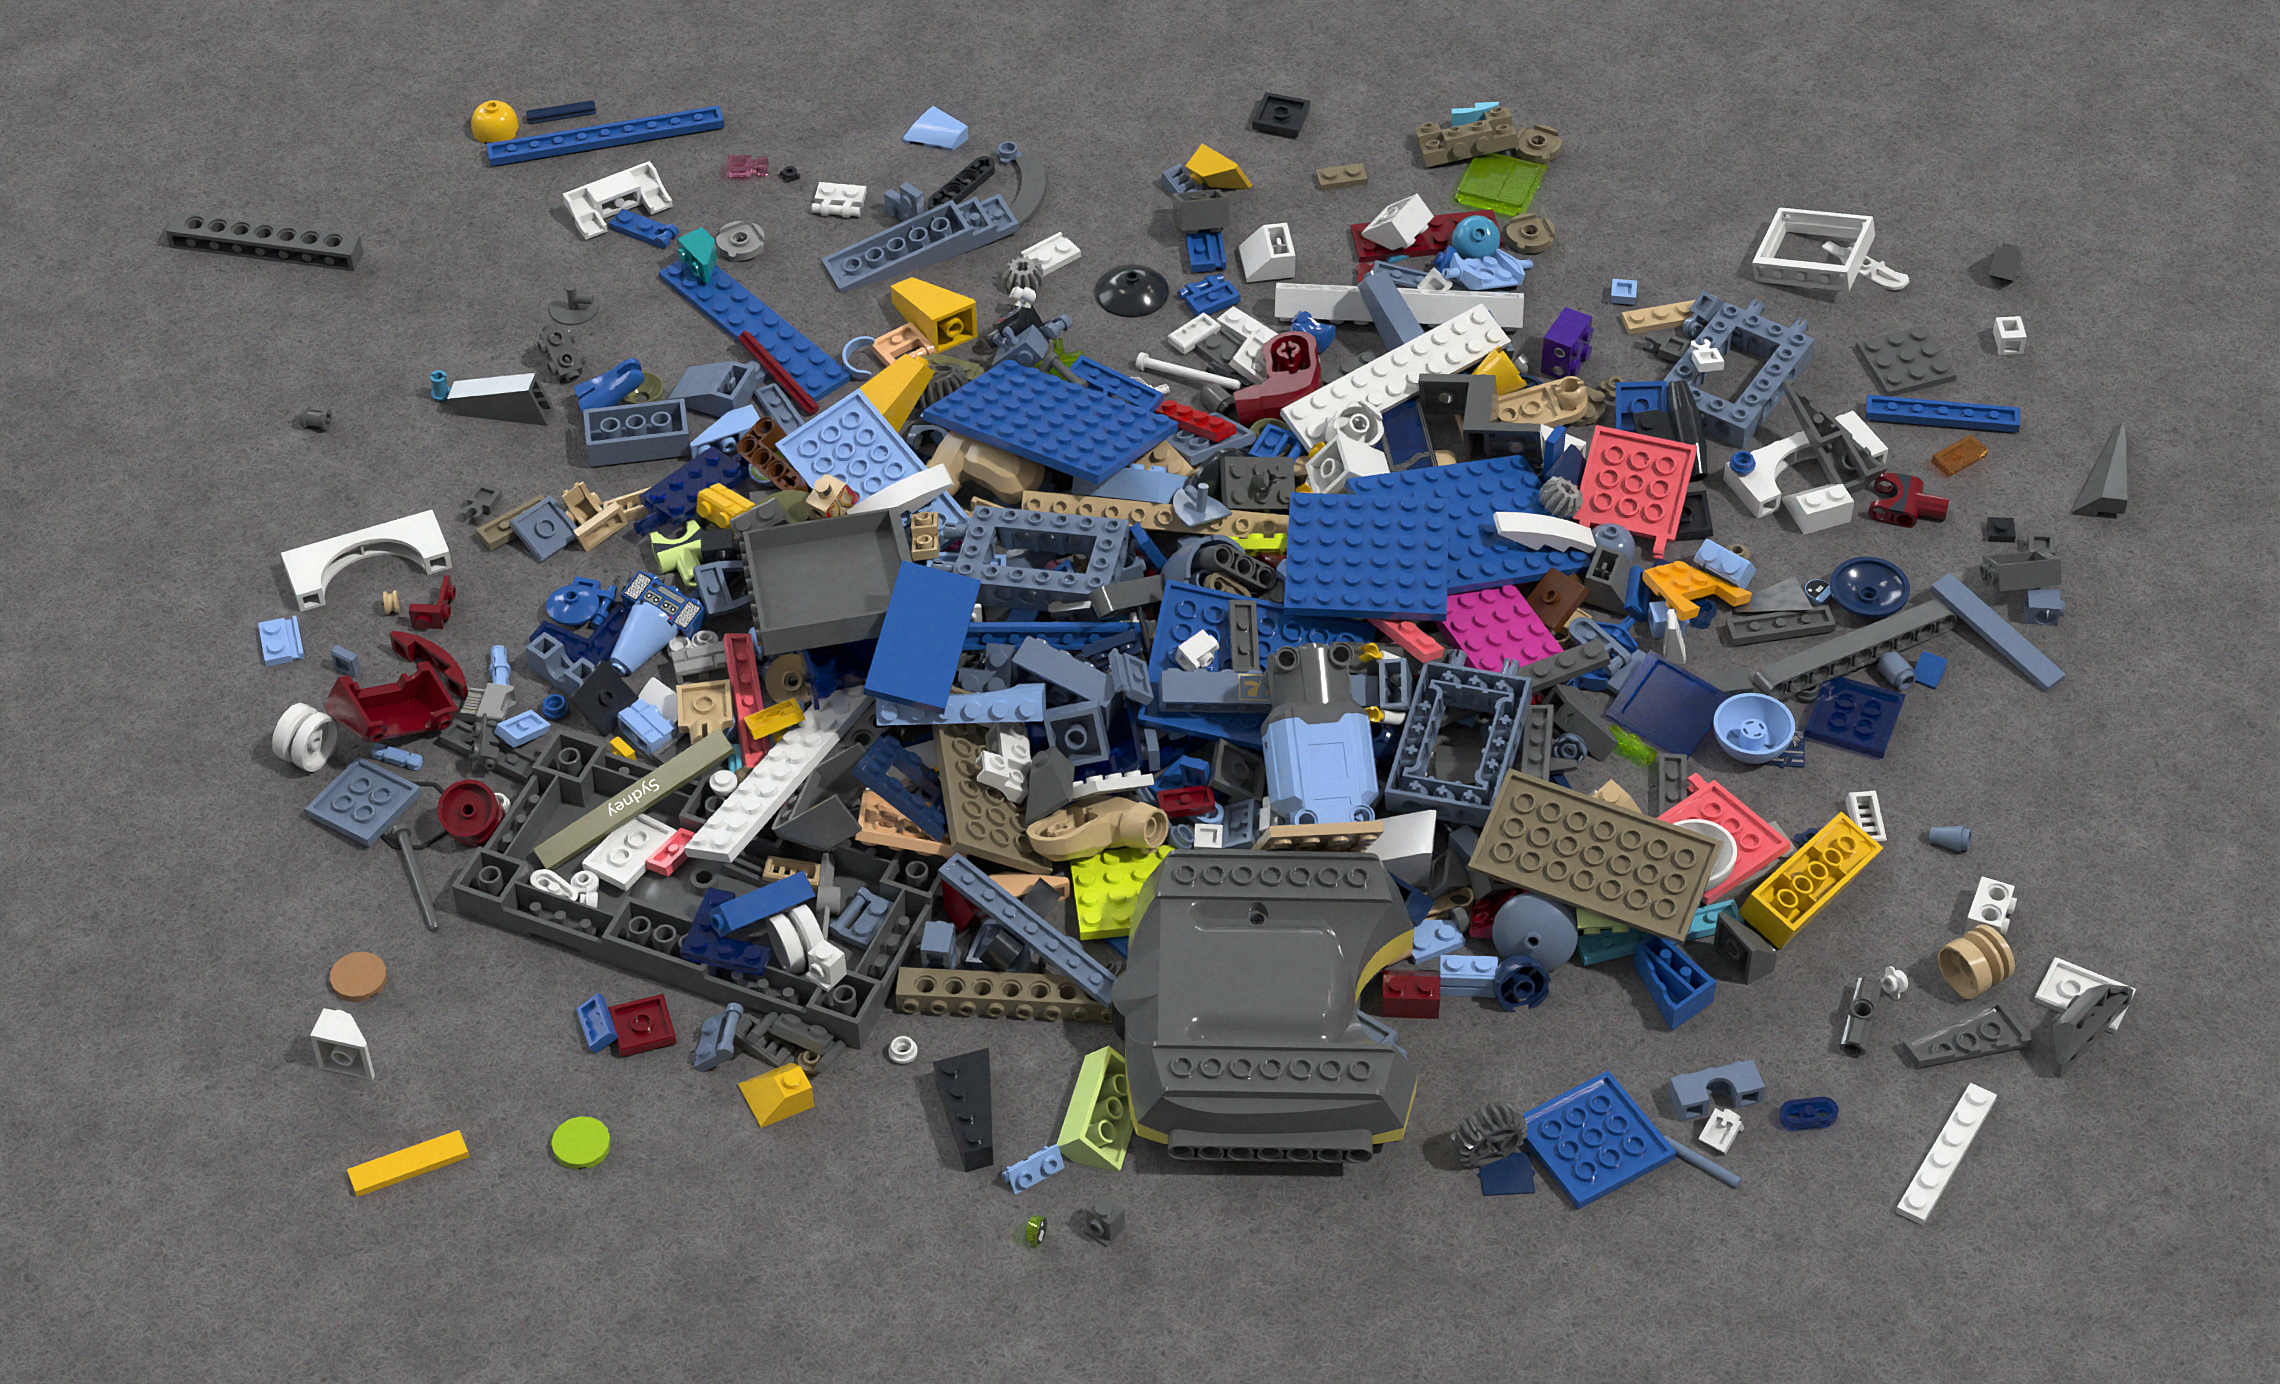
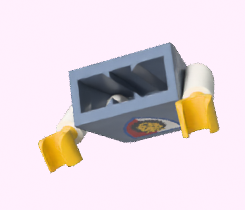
[1359,643,1413,725]

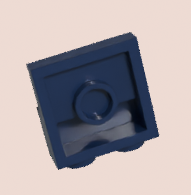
[1081,629,1146,673]

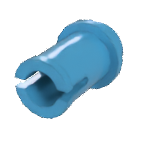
[430,370,451,401]

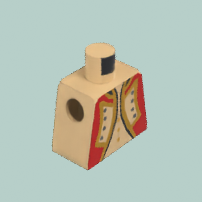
[805,474,860,520]

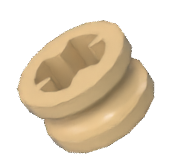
[383,590,400,615]

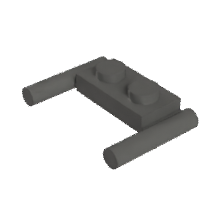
[747,1011,846,1073]

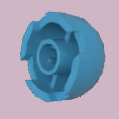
[1451,215,1500,260]

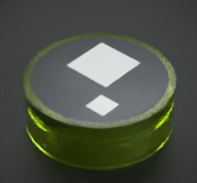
[1026,1214,1048,1246]

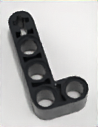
[979,877,1062,972]

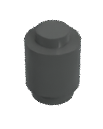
[1200,383,1236,417]

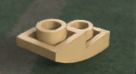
[911,511,939,561]

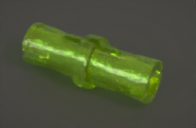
[1608,724,1658,765]

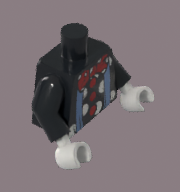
[984,287,1044,349]

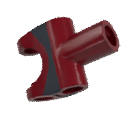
[1868,473,1950,528]

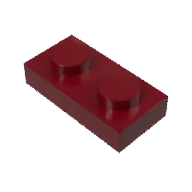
[1157,785,1215,818]

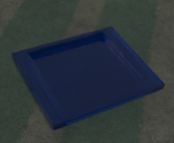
[1605,650,1731,760]

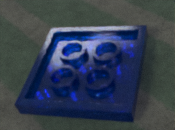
[1804,676,1906,759]

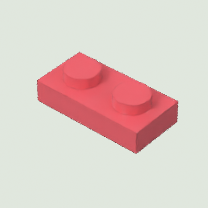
[645,828,696,876]

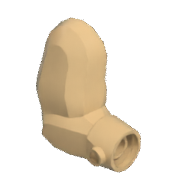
[925,430,1045,504]
[1026,795,1169,861]

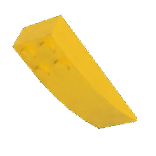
[1738,811,1883,950]

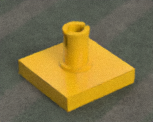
[744,697,806,744]

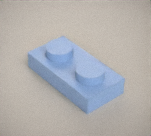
[494,710,551,748]

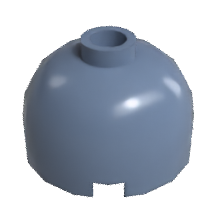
[1585,523,1635,564]

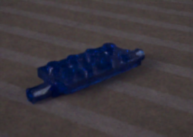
[633,446,749,537]

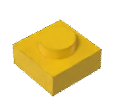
[610,737,636,761]

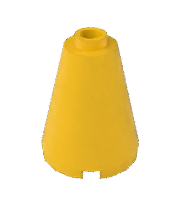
[1471,345,1527,396]

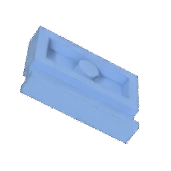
[258,615,305,667]

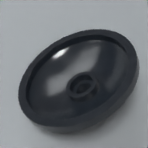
[1095,264,1169,318]
[1191,448,1246,503]

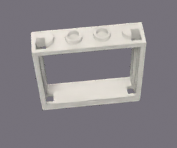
[1752,208,1875,291]

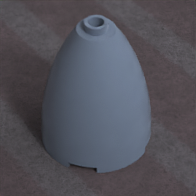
[1159,535,1250,593]

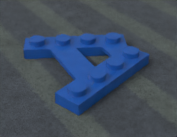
[1069,355,1164,413]

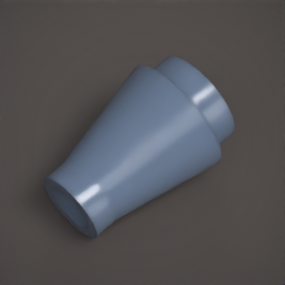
[1929,825,1972,853]

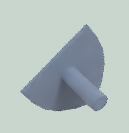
[1173,483,1232,528]

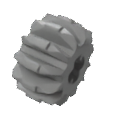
[1002,255,1043,292]
[1538,476,1584,520]

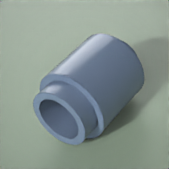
[1877,651,1916,691]

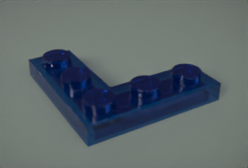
[530,604,631,666]
[680,887,772,976]

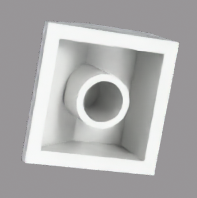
[1361,194,1434,250]
[1781,484,1854,534]
[310,1008,375,1080]

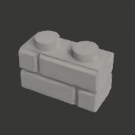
[671,641,729,685]

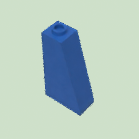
[709,870,815,938]

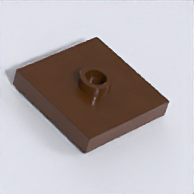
[1526,567,1590,633]

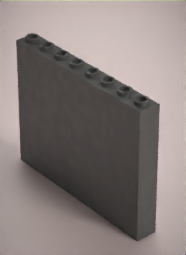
[739,507,913,656]

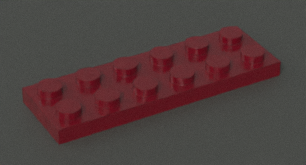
[1350,209,1503,263]

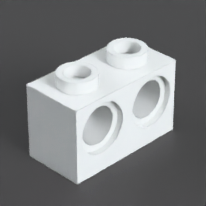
[1964,877,2017,935]

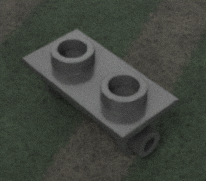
[469,713,499,771]

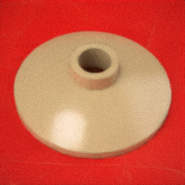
[765,654,819,703]

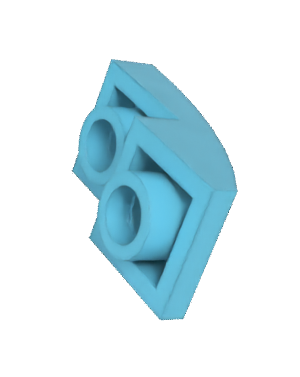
[1452,102,1499,127]

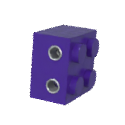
[1541,307,1594,379]

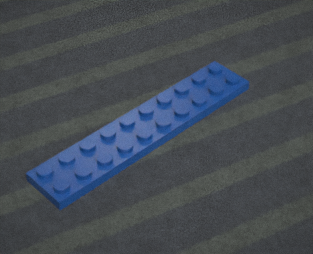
[659,260,852,402]

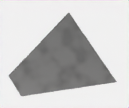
[1733,576,1814,612]

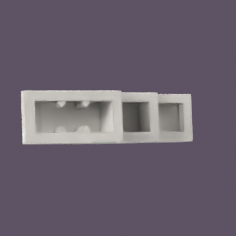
[847,463,954,515]
[1493,512,1596,554]

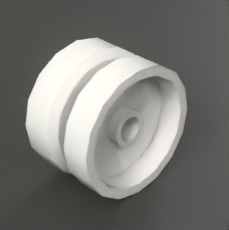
[272,703,340,772]
[766,904,824,975]

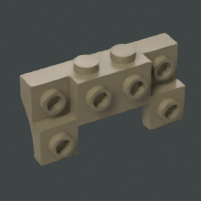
[1415,107,1519,167]

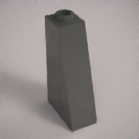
[447,373,554,426]

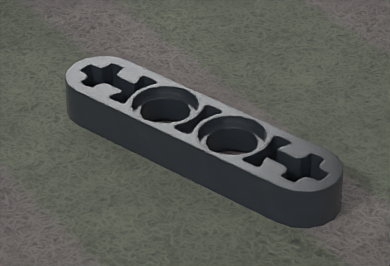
[927,156,995,211]

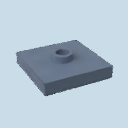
[509,495,577,563]

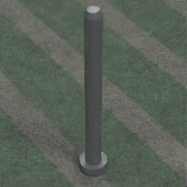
[391,823,440,932]

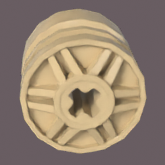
[1938,925,2015,999]

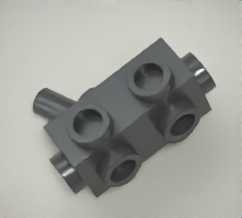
[537,323,585,382]

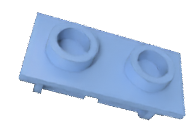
[1002,1144,1065,1195]

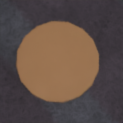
[330,952,387,1002]

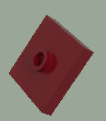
[608,994,677,1057]

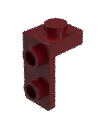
[409,575,456,630]

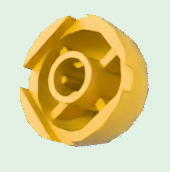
[471,101,519,143]

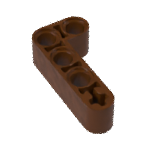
[737,416,812,493]

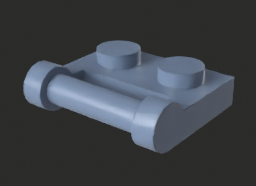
[828,887,894,951]
[694,1003,744,1072]

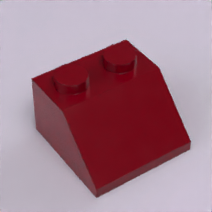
[1382,969,1440,1019]

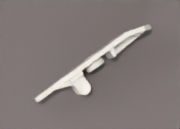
[1821,241,1909,291]

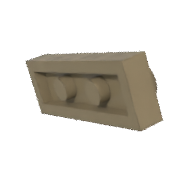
[476,495,545,551]

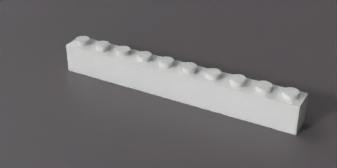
[1275,283,1524,331]

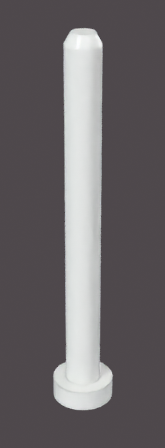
[1136,352,1241,390]

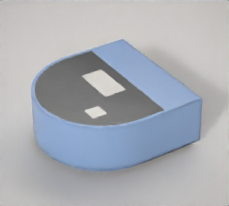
[1804,579,1832,606]

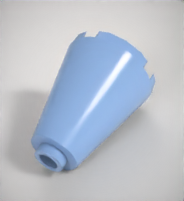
[610,601,679,675]

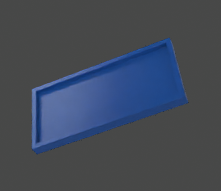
[863,560,981,715]

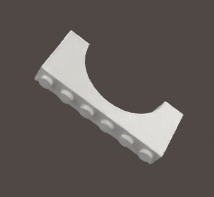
[1723,411,1888,519]
[281,510,452,612]

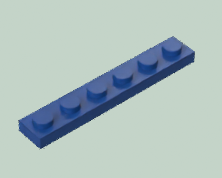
[1865,395,2020,432]

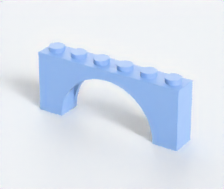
[876,683,1046,725]

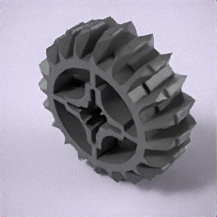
[914,363,968,409]
[1450,1101,1528,1169]

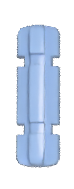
[371,743,423,771]

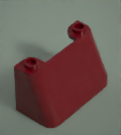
[323,661,459,743]

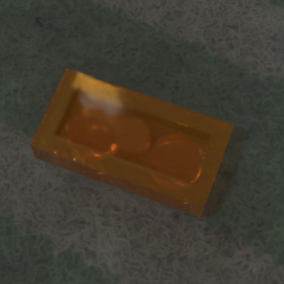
[1931,434,1988,477]

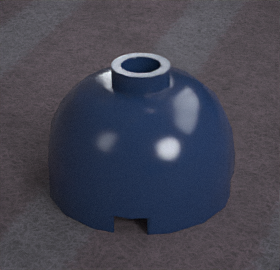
[1493,954,1551,1012]

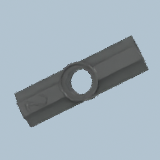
[1840,975,1882,1058]

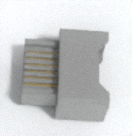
[460,683,517,724]

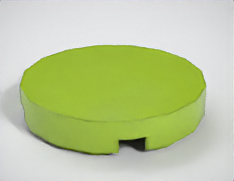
[552,1116,611,1170]

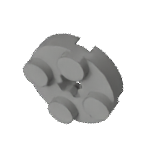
[716,221,765,263]

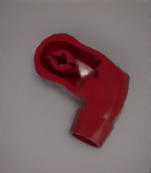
[1233,331,1323,430]

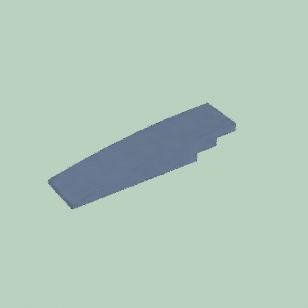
[821,193,1021,292]

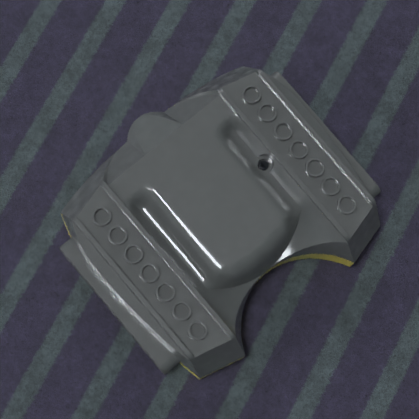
[1111,849,1418,1163]

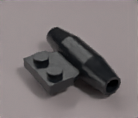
[1632,380,1708,481]

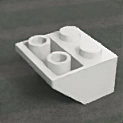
[1239,223,1295,282]

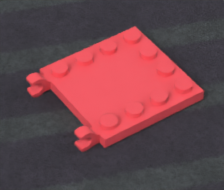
[1572,425,1697,559]
[1656,773,1790,906]

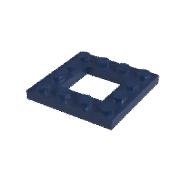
[850,732,949,842]

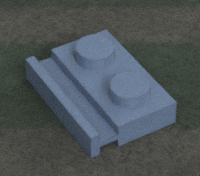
[1108,648,1154,705]

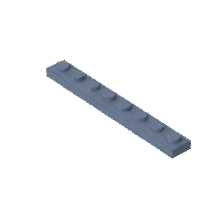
[938,852,1117,1009]

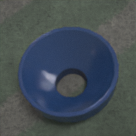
[1370,722,1403,763]

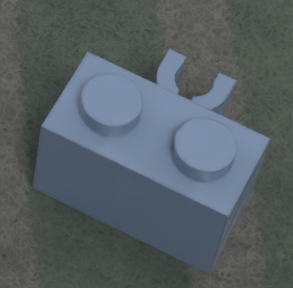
[991,325,1050,367]

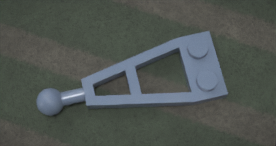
[693,560,750,618]

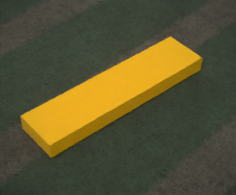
[347,1130,469,1197]

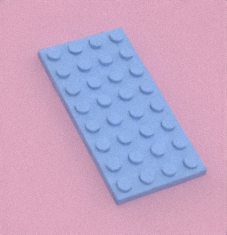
[775,388,971,565]

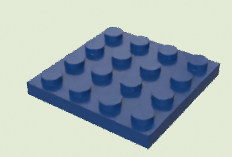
[1523,1070,1676,1209]

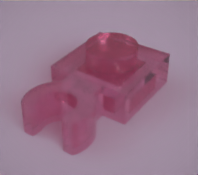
[727,155,769,179]

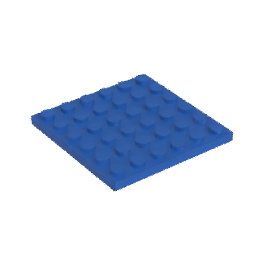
[1284,492,1449,621]

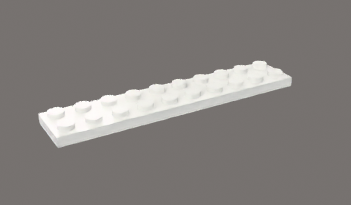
[1280,303,1511,453]
[684,682,876,863]

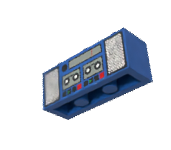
[621,570,707,641]

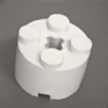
[1325,400,1384,448]

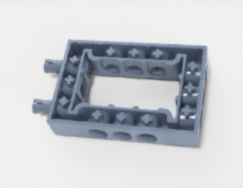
[1663,299,1815,449]
[931,505,1131,612]
[1385,649,1532,828]

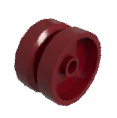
[437,779,505,847]

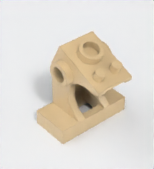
[562,481,628,552]

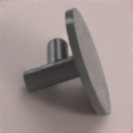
[549,284,598,325]

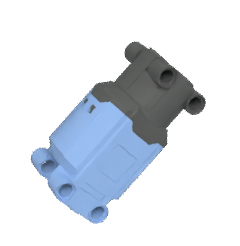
[1260,642,1379,825]

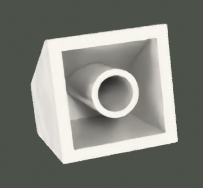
[1305,433,1390,494]
[1365,810,1436,887]

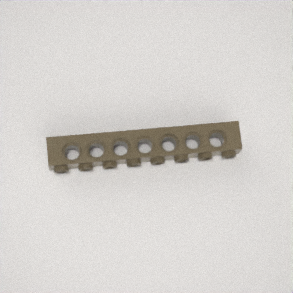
[896,967,1125,1023]

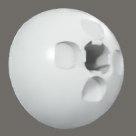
[1673,819,1737,891]

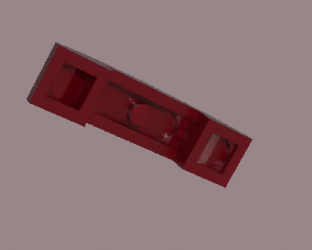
[389,631,468,701]

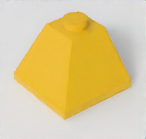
[1185,143,1252,189]
[738,1063,814,1128]

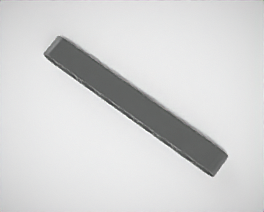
[1752,599,1957,700]

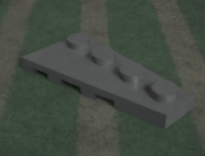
[1902,998,2032,1068]

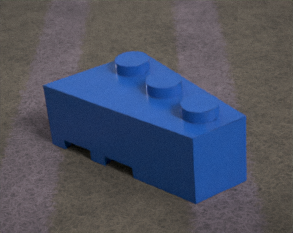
[1633,934,1716,1031]

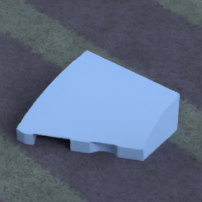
[903,106,968,151]

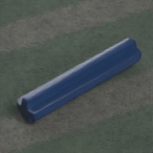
[526,100,596,124]

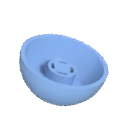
[1714,693,1795,764]

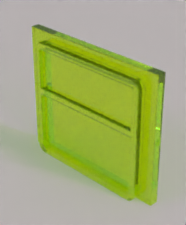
[1454,153,1548,216]

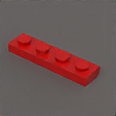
[1154,400,1236,442]

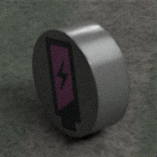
[1448,905,1470,934]

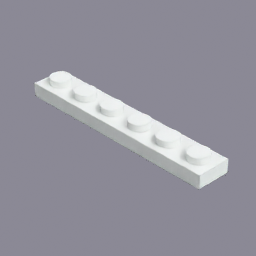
[1896,1083,1997,1225]

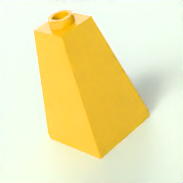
[890,277,978,353]
[859,353,935,433]

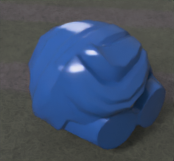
[1289,311,1336,353]

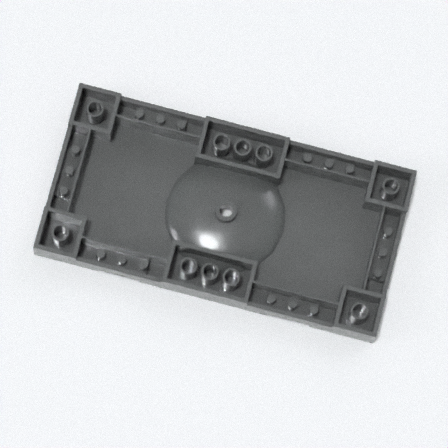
[452,729,948,1050]

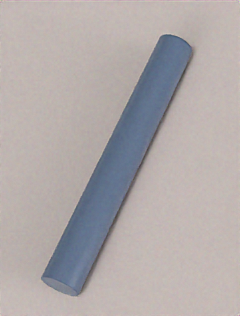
[1664,1135,1742,1188]

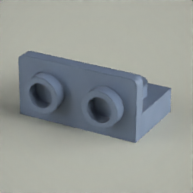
[1221,798,1263,849]

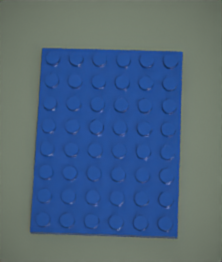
[923,360,1178,485]
[1344,454,1591,595]
[1136,579,1376,751]

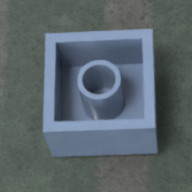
[1043,699,1110,766]

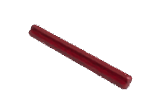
[738,330,819,416]

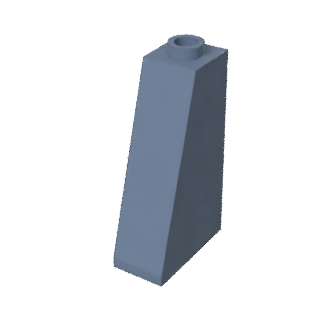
[1357,270,1424,352]

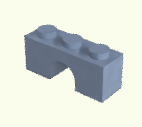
[526,632,595,695]
[1668,1060,1765,1121]

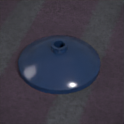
[1830,557,1910,618]

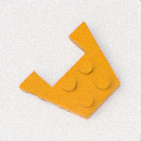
[1642,561,1752,621]

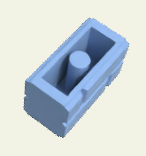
[1693,539,1757,589]
[617,699,678,759]
[1439,955,1498,997]

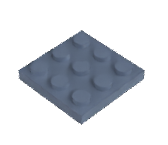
[1165,412,1257,466]
[305,756,422,847]

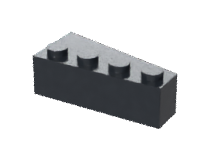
[933,1048,994,1172]

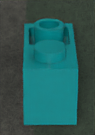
[677,227,717,283]

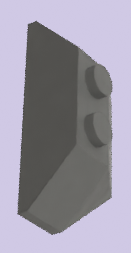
[2049,984,2133,1078]

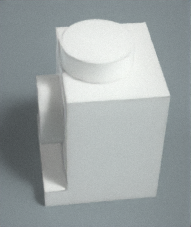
[1993,316,2027,355]
[1175,629,1219,672]
[806,939,847,992]

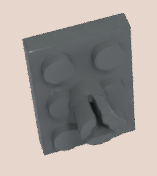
[1220,457,1295,510]

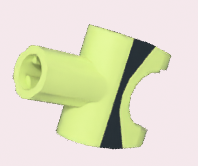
[650,520,703,590]

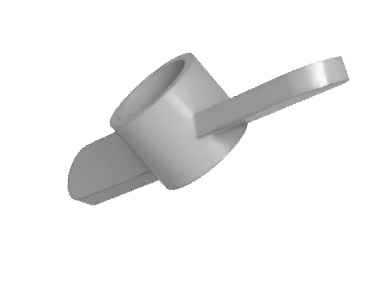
[816,852,841,941]

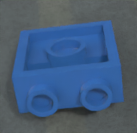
[1616,381,1668,433]

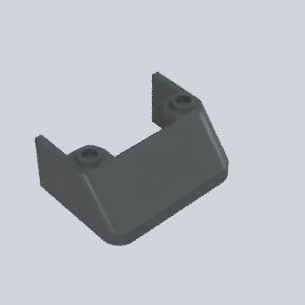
[772,742,867,852]

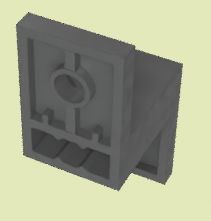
[1418,373,1544,464]

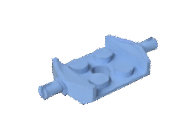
[1442,249,1533,291]

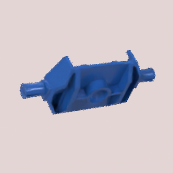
[1565,615,1638,692]

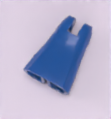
[574,358,645,413]

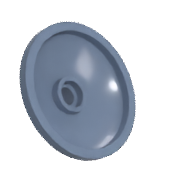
[1493,892,1578,972]

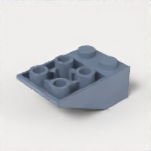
[667,361,757,417]

